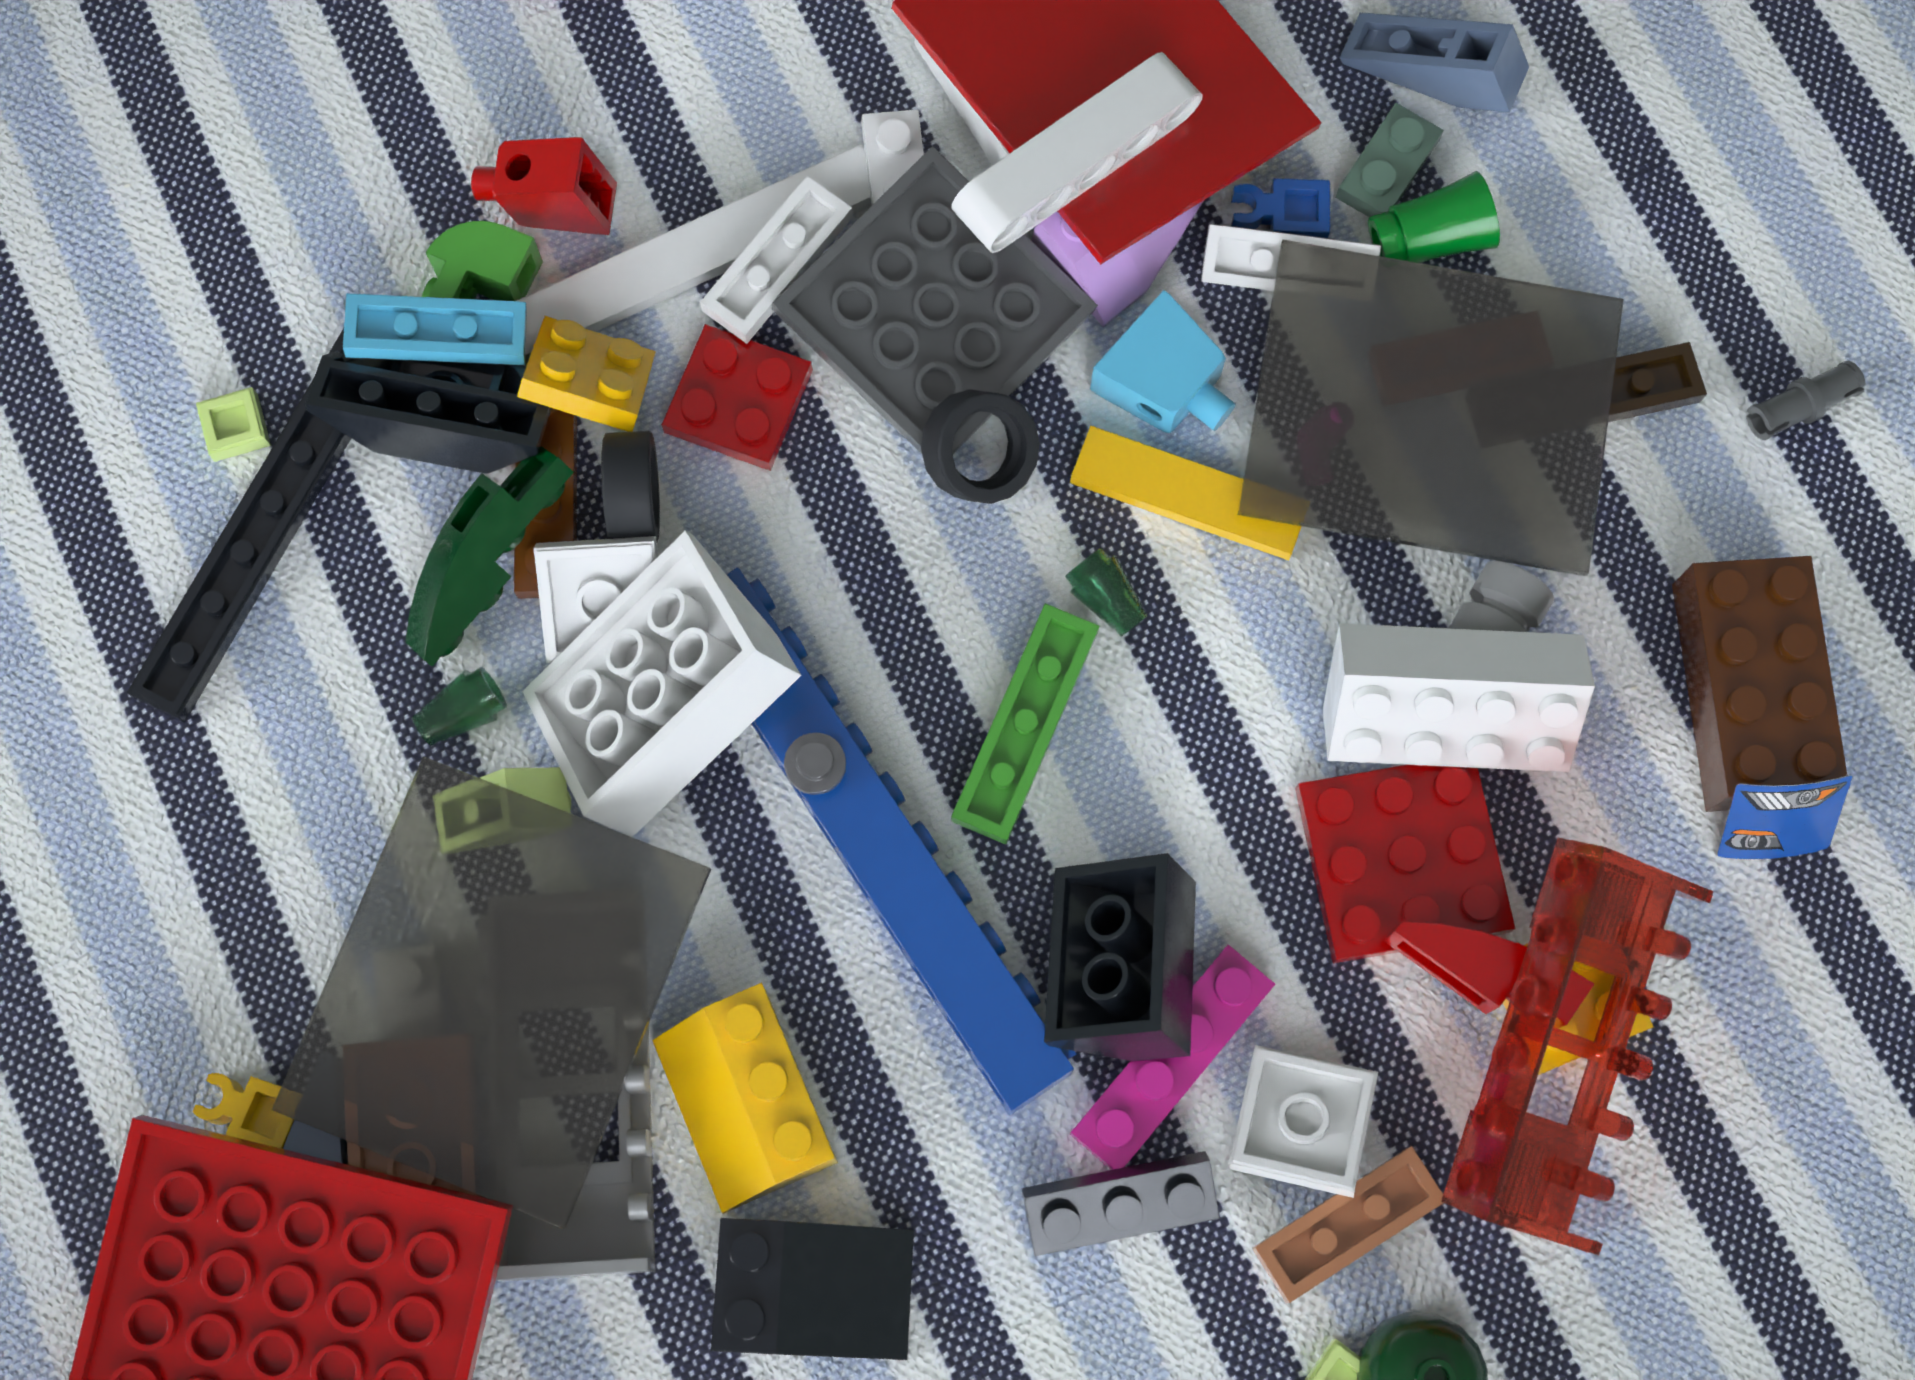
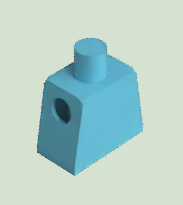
[1090,290,1236,433]

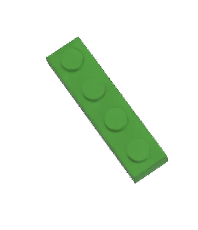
[951,603,1100,845]

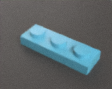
[343,293,527,365]

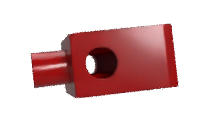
[471,137,617,235]

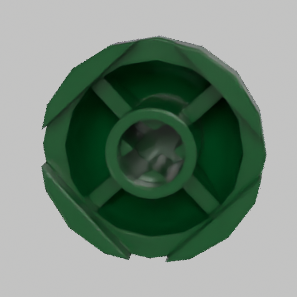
[1357,1312,1488,1380]

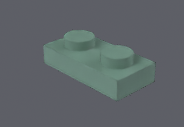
[1335,103,1444,217]

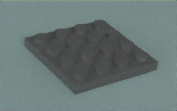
[772,146,1098,454]

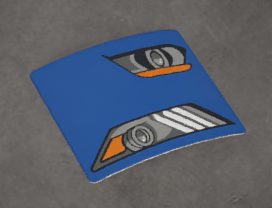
[1717,775,1852,859]

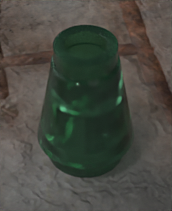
[1065,547,1148,637]
[412,667,507,746]

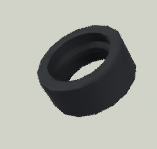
[921,389,1040,504]
[601,431,660,542]

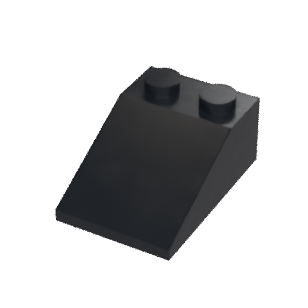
[711,1218,914,1360]

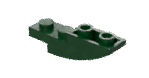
[405,446,574,666]

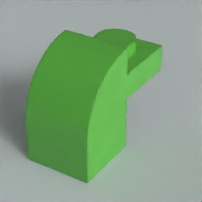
[422,221,543,301]

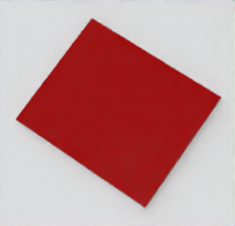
[891,0,1322,265]

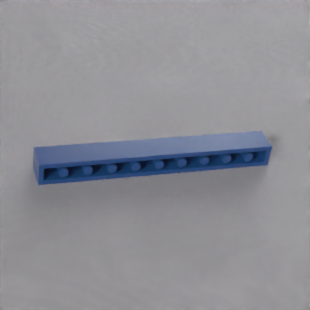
[726,567,1076,1116]

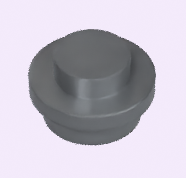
[784,733,846,795]

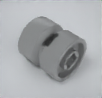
[1448,561,1554,632]

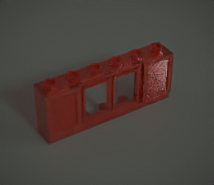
[1441,837,1714,1255]

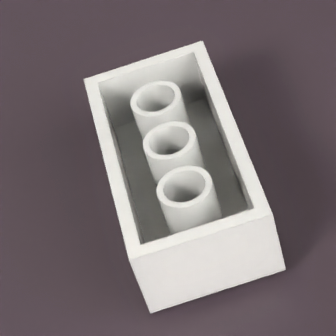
[1323,623,1595,772]

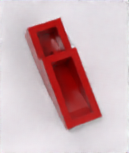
[1384,921,1594,1032]

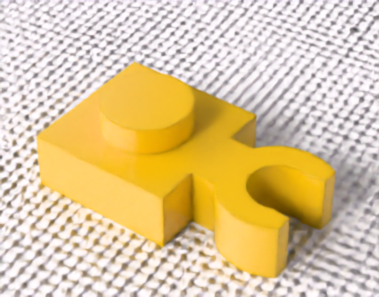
[192,1073,305,1149]

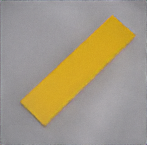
[1070,425,1310,561]

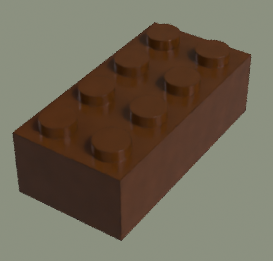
[1672,556,1850,812]

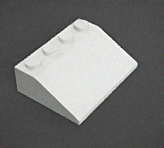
[522,530,801,837]

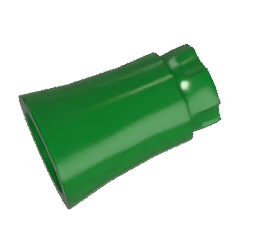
[1368,171,1500,269]

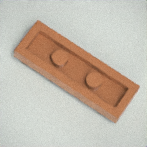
[1252,1146,1447,1303]

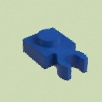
[1231,178,1330,238]

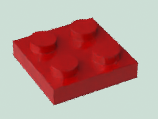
[661,324,813,471]

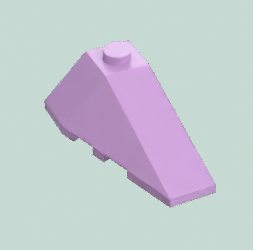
[1031,201,1204,327]

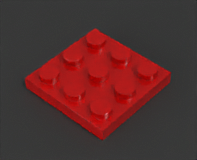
[1295,765,1516,964]

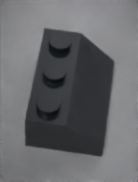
[1044,853,1196,1061]

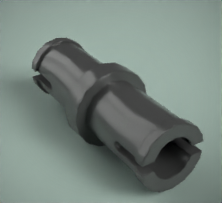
[1746,361,1866,440]

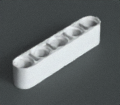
[952,52,1203,253]

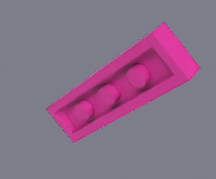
[1070,945,1275,1170]

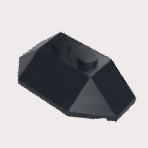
[304,351,552,474]

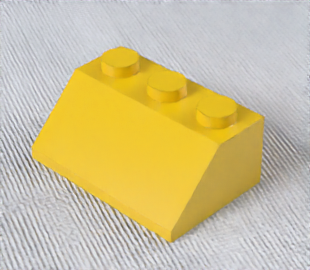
[652,982,838,1214]

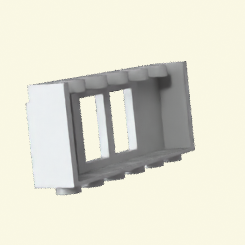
[479,888,655,1281]

